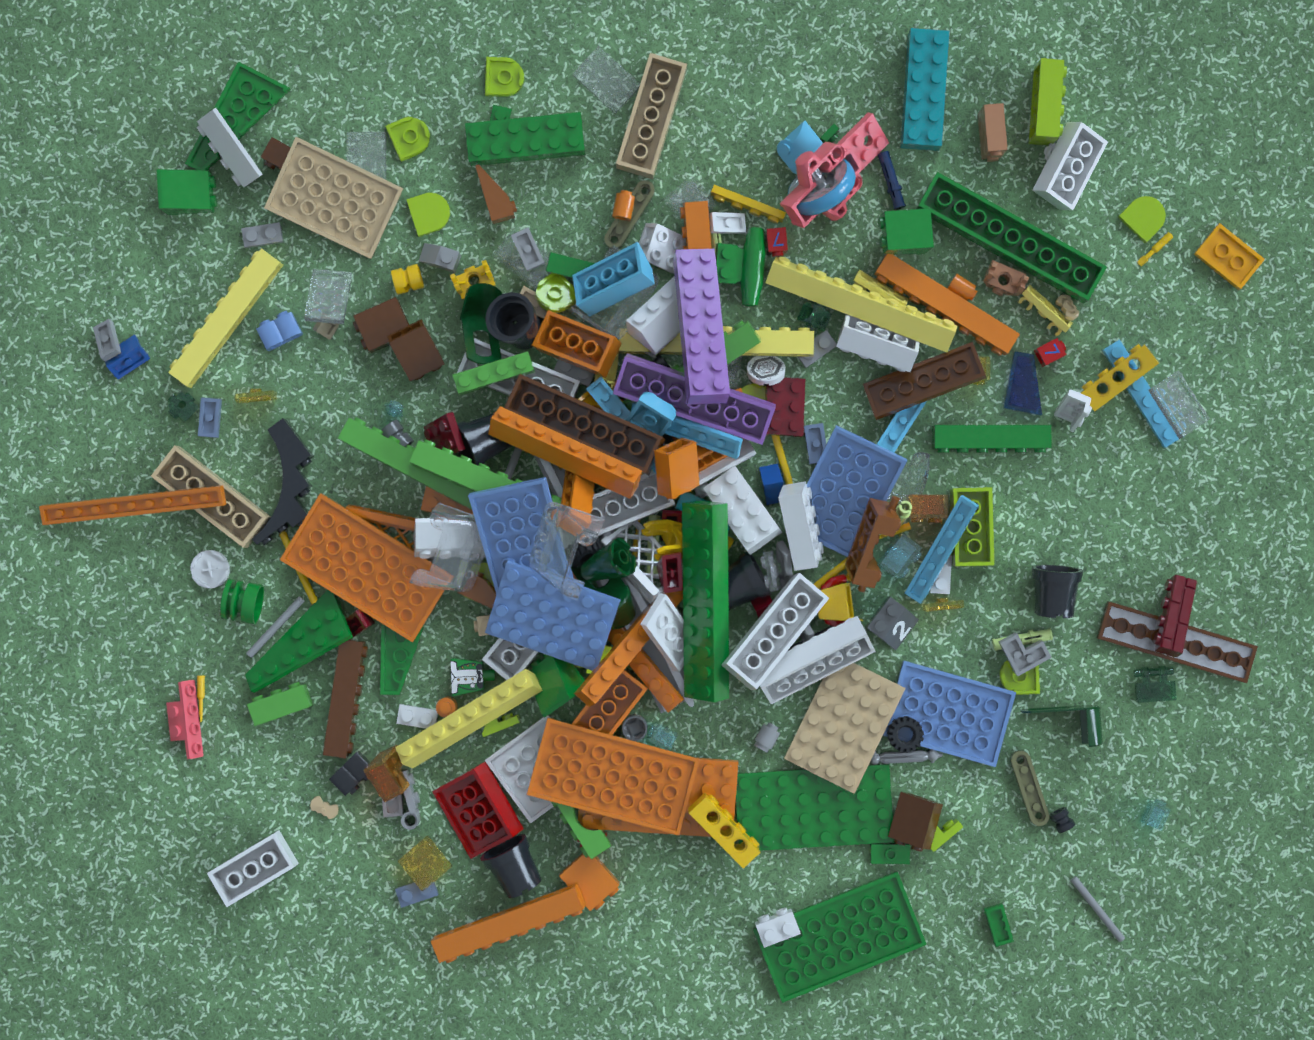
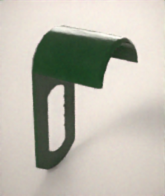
[460,283,503,365]
[570,563,636,630]
[1020,705,1103,747]

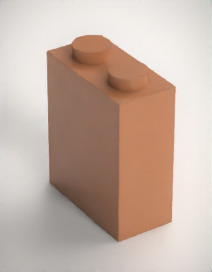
[978,103,1007,162]

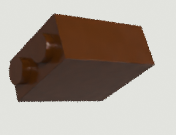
[353,297,409,353]
[387,319,445,381]
[888,792,943,852]

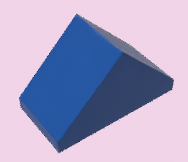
[759,464,783,505]

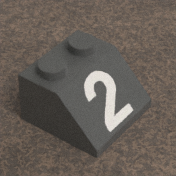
[865,596,919,651]

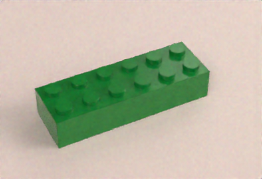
[465,112,585,166]

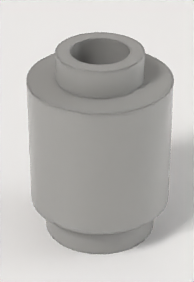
[754,722,780,753]

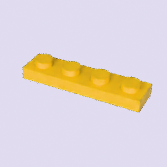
[711,185,786,224]

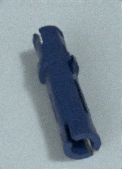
[877,151,906,210]

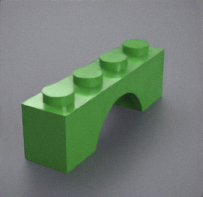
[453,351,535,395]
[551,802,612,859]

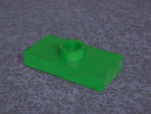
[870,843,910,864]
[983,903,1014,947]

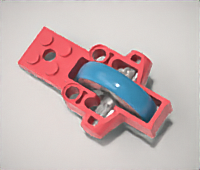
[780,112,889,228]

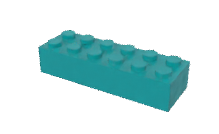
[900,28,950,151]

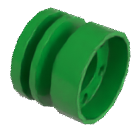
[220,579,264,625]

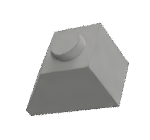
[419,243,461,273]

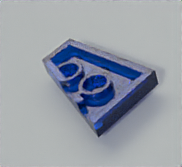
[1003,351,1042,416]

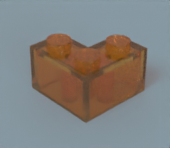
[906,495,948,523]
[364,744,410,803]

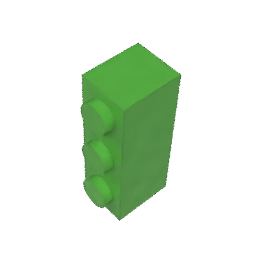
[247,682,313,726]

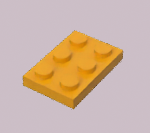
[1194,223,1265,290]

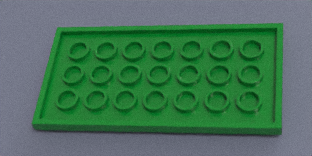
[736,764,894,851]
[753,871,927,1003]

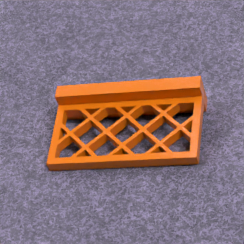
[346,504,419,550]

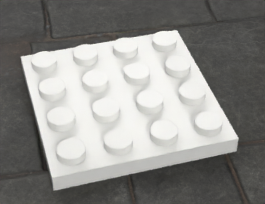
[485,715,554,823]

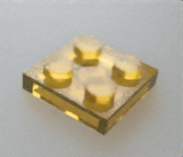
[398,835,453,891]

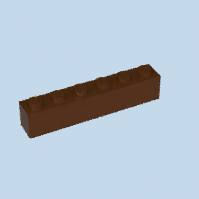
[323,639,368,758]

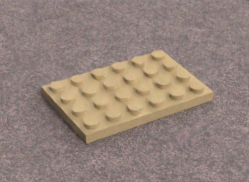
[264,137,404,259]
[784,663,906,794]

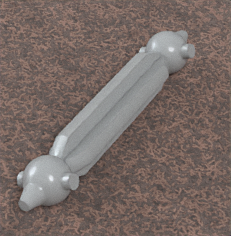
[870,749,942,765]

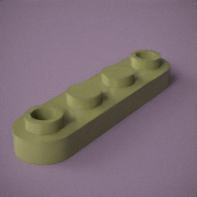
[604,180,655,250]
[1010,750,1049,826]

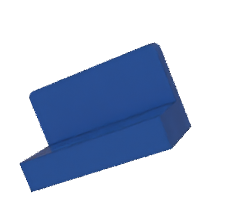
[105,335,150,379]

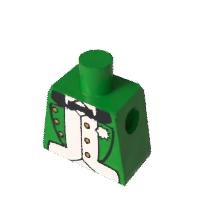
[451,658,496,696]

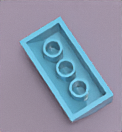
[572,242,655,317]

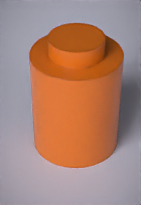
[612,190,635,221]
[947,274,978,301]
[436,697,458,717]

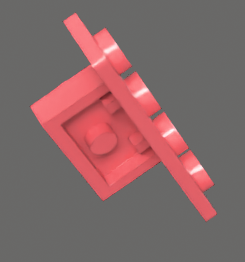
[166,680,203,759]

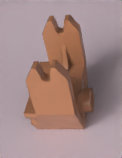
[983,260,1029,296]

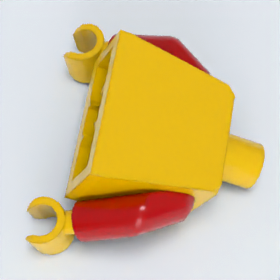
[818,573,863,627]

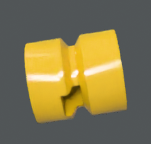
[391,264,424,295]

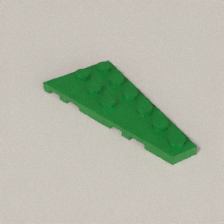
[185,61,291,171]
[245,590,353,693]
[380,622,426,695]

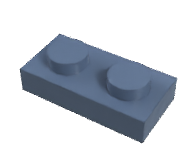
[198,398,222,438]
[804,423,826,464]
[395,876,439,908]

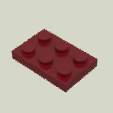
[765,377,806,437]
[424,412,465,455]

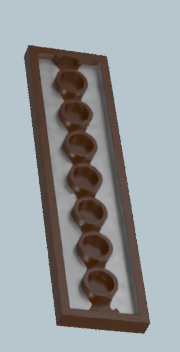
[1096,601,1258,683]

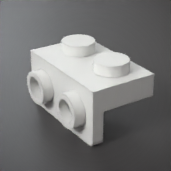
[1054,389,1092,432]
[755,908,801,948]

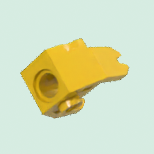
[450,260,496,299]
[641,519,683,561]

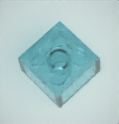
[877,534,922,579]

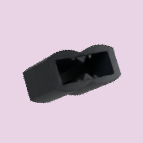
[329,751,375,796]

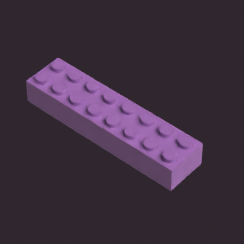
[673,249,730,405]
[613,353,776,445]

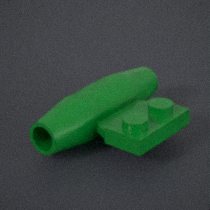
[715,227,766,307]

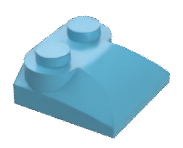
[777,121,823,174]
[626,392,676,436]

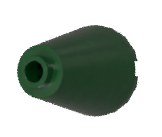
[580,538,636,581]

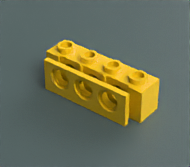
[1081,344,1159,412]
[688,793,760,869]

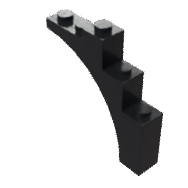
[252,418,314,546]

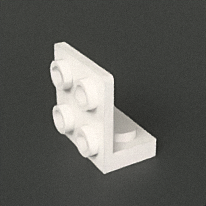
[639,223,686,274]

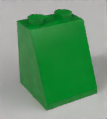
[157,169,217,215]
[878,208,934,255]
[529,654,585,718]

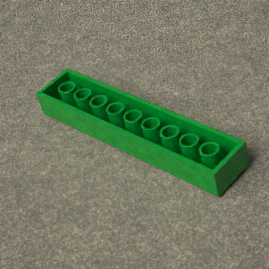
[916,172,1107,304]
[682,501,729,702]

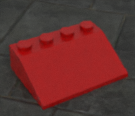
[432,762,524,859]

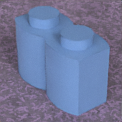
[256,311,303,351]

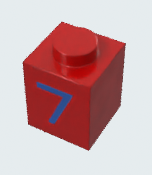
[766,227,788,257]
[1033,338,1066,367]

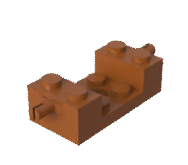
[845,496,901,592]

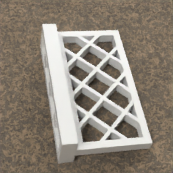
[600,521,683,604]

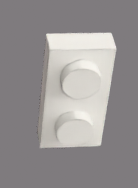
[709,212,746,234]
[930,555,952,594]
[396,704,438,729]

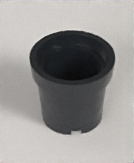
[485,292,542,350]
[457,412,513,466]
[728,551,772,611]
[1032,565,1083,618]
[480,834,541,898]

